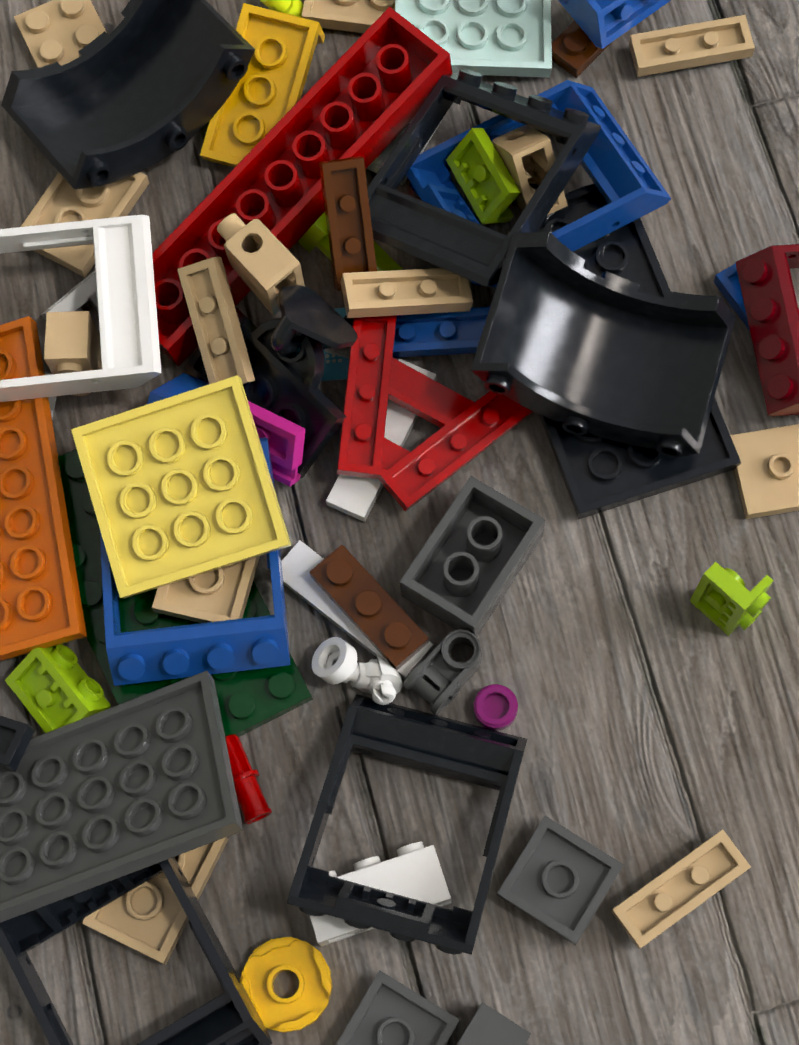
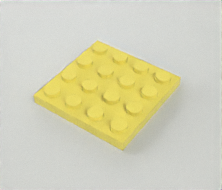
[71,375,291,598]

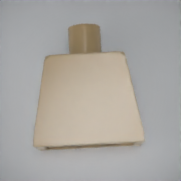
[492,125,568,215]
[217,213,305,316]

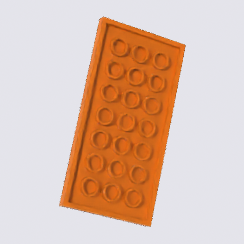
[0,316,87,661]

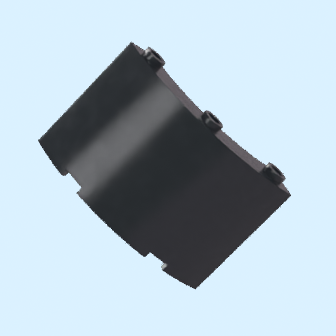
[1,0,255,190]
[471,232,736,457]

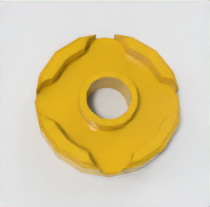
[240,937,333,1033]

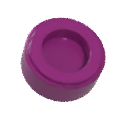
[474,684,518,731]

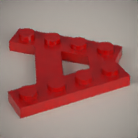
[336,315,533,512]

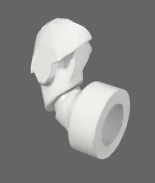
[312,637,403,705]

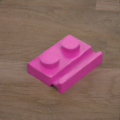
[248,401,306,487]

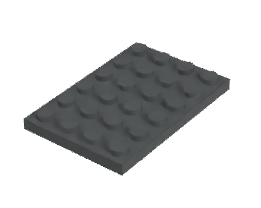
[0,671,243,923]

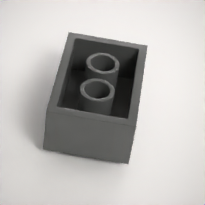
[400,476,545,637]

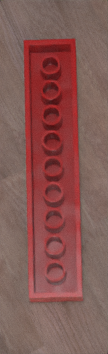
[152,7,452,366]

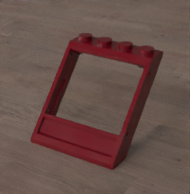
[735,244,799,417]

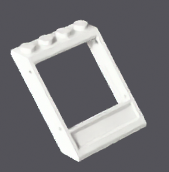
[0,215,162,402]

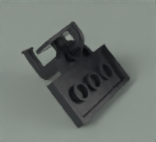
[184,285,358,479]

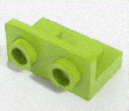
[446,128,521,224]
[690,561,774,636]
[5,644,111,733]

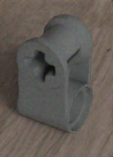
[403,629,482,715]

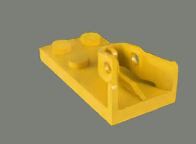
[200,3,325,168]

